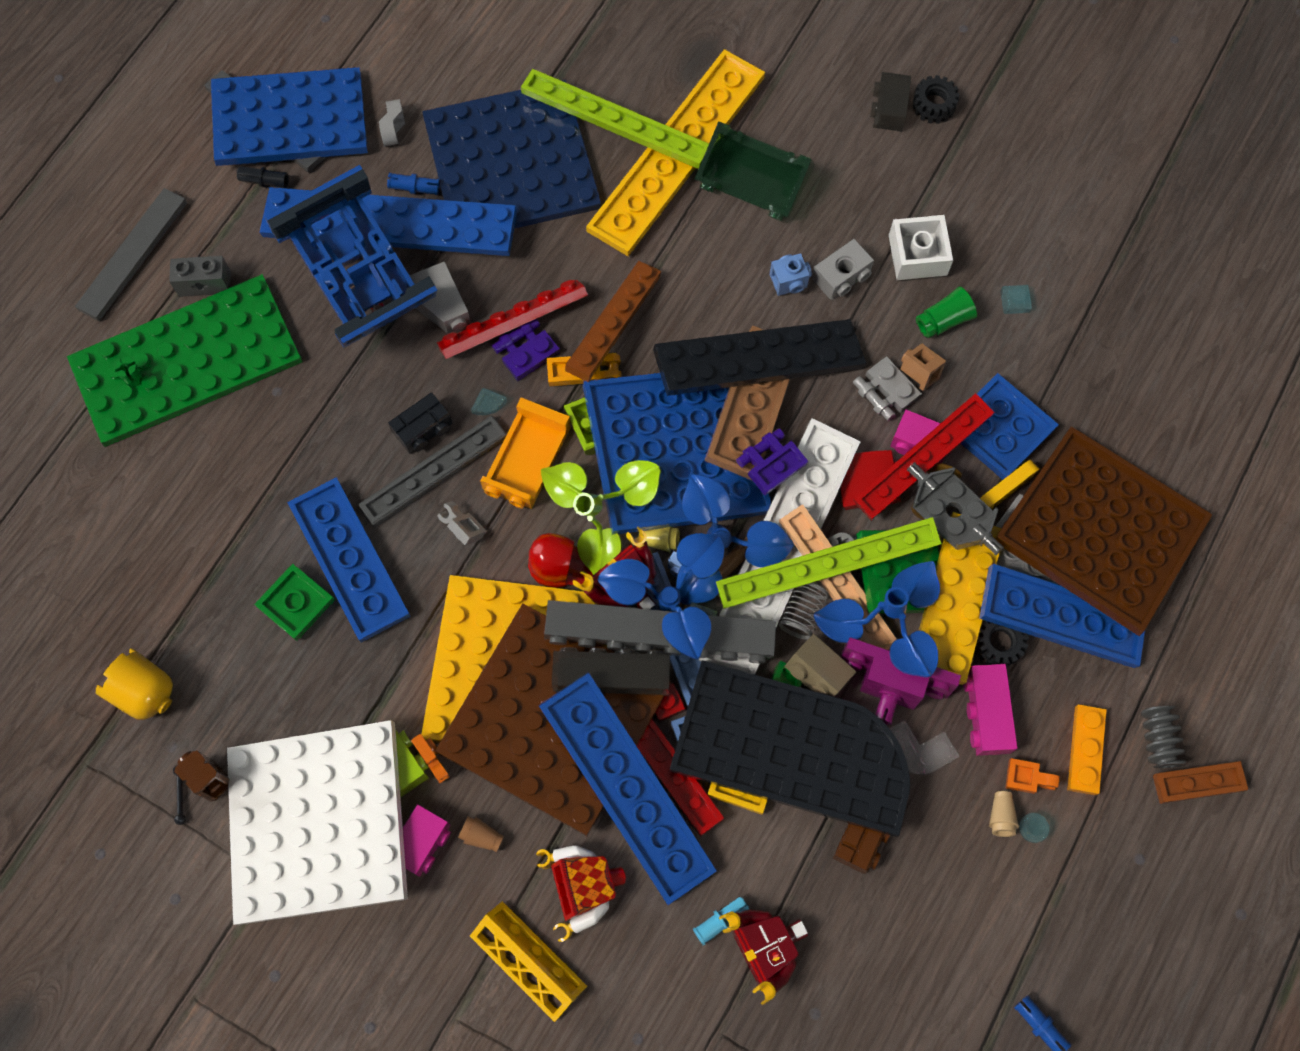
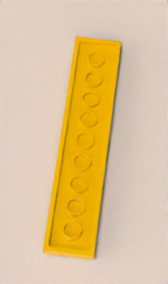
[586,49,765,256]

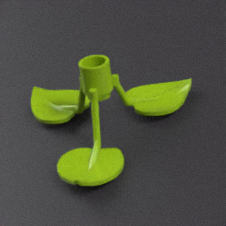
[541,460,661,575]

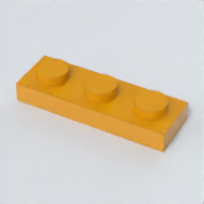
[1067,704,1107,795]

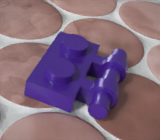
[492,319,560,381]
[736,429,809,495]

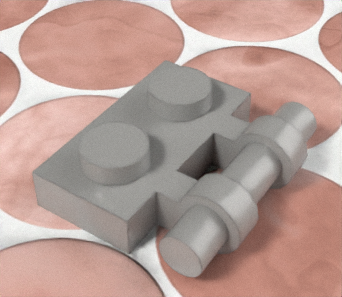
[853,356,921,421]

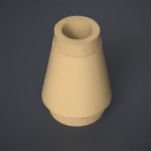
[989,791,1019,837]

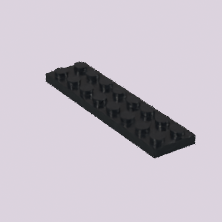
[653,319,867,396]

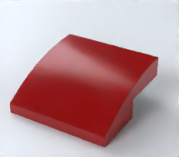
[840,450,901,510]

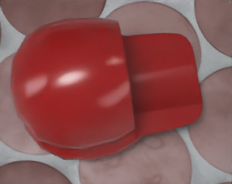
[528,533,593,588]

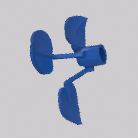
[676,474,793,605]
[598,533,724,659]
[814,561,940,678]

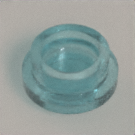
[1019,813,1049,843]

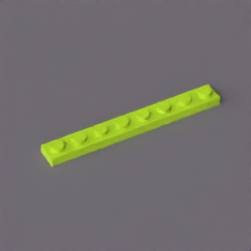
[521,69,711,169]
[716,517,941,609]

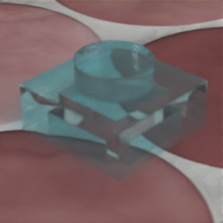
[1000,285,1032,314]

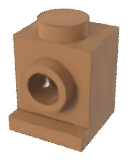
[900,343,946,391]

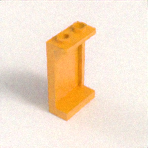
[480,397,571,509]

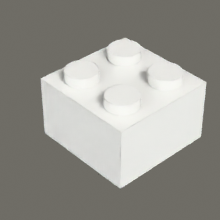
[889,215,953,280]

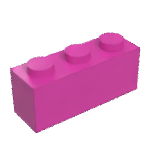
[963,664,1017,756]

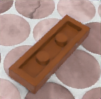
[1153,761,1248,804]

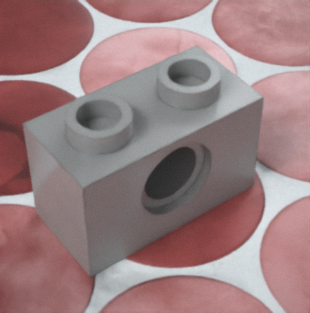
[812,239,874,300]

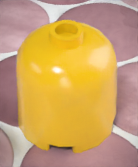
[95,648,173,720]

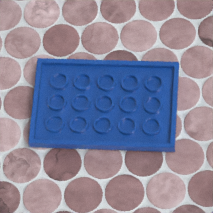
[211,67,368,166]

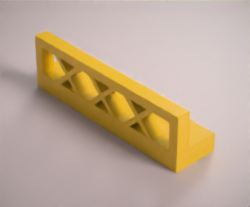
[470,901,587,1022]

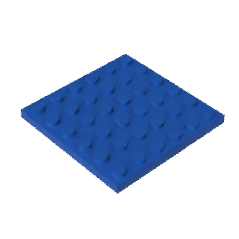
[583,373,771,535]

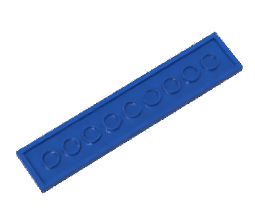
[260,187,517,256]

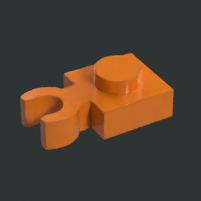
[411,733,449,784]

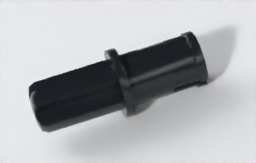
[236,166,289,188]

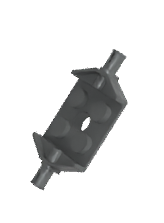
[907,462,1004,556]

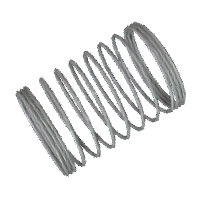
[779,583,829,640]

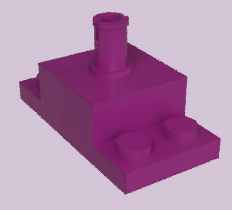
[841,637,961,725]

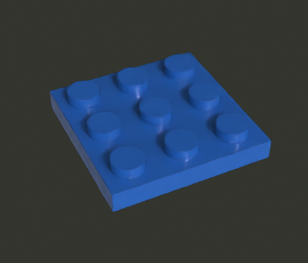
[961,373,1059,480]

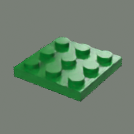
[856,530,939,613]

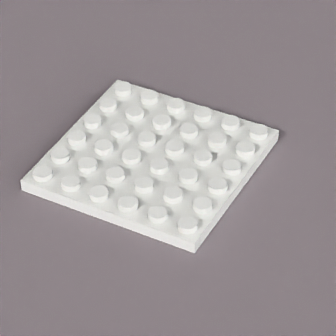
[227,720,408,925]

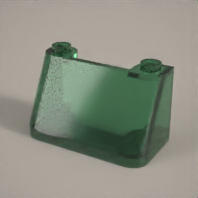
[695,121,815,221]

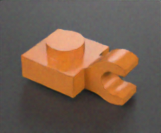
[1005,758,1060,794]

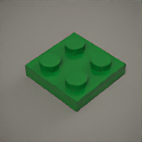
[254,564,335,641]

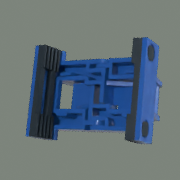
[265,165,438,348]

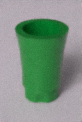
[916,286,977,338]

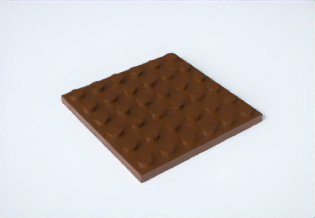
[995,426,1213,636]
[435,603,671,836]

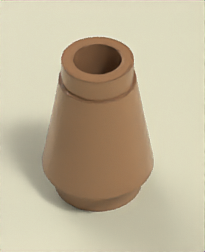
[458,816,504,852]

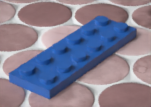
[287,477,411,643]
[979,564,1145,668]

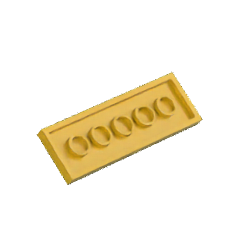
[919,512,1001,685]

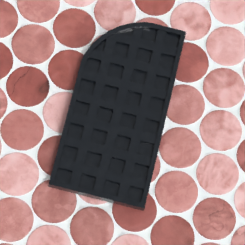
[670,660,910,838]

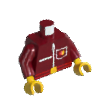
[573,526,656,610]
[719,909,808,1005]

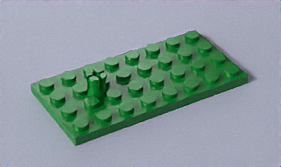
[67,274,303,447]

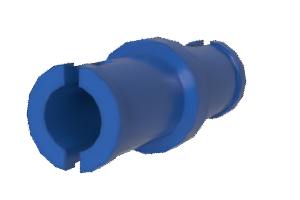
[387,172,440,196]
[1014,995,1072,1051]

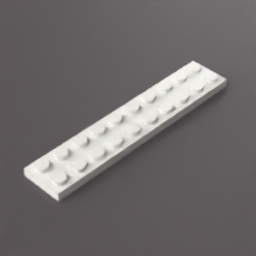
[699,418,860,675]

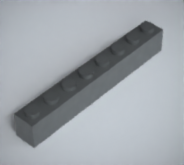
[544,600,776,664]

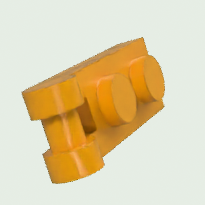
[547,353,622,386]

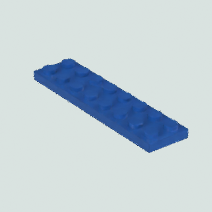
[538,673,717,905]

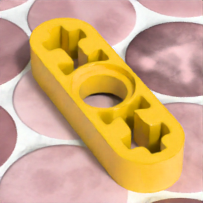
[980,459,1040,509]

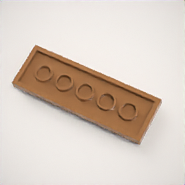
[704,325,789,480]

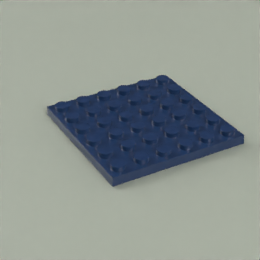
[422,80,601,229]

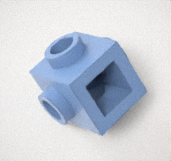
[770,253,812,296]

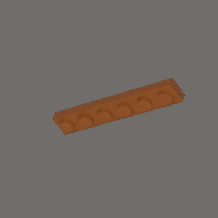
[565,261,661,382]

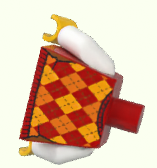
[536,845,626,942]

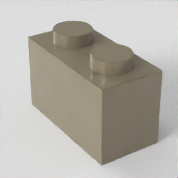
[784,633,856,697]

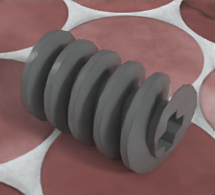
[1141,706,1187,768]

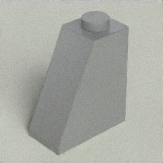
[409,262,471,334]

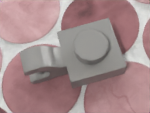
[437,501,487,545]

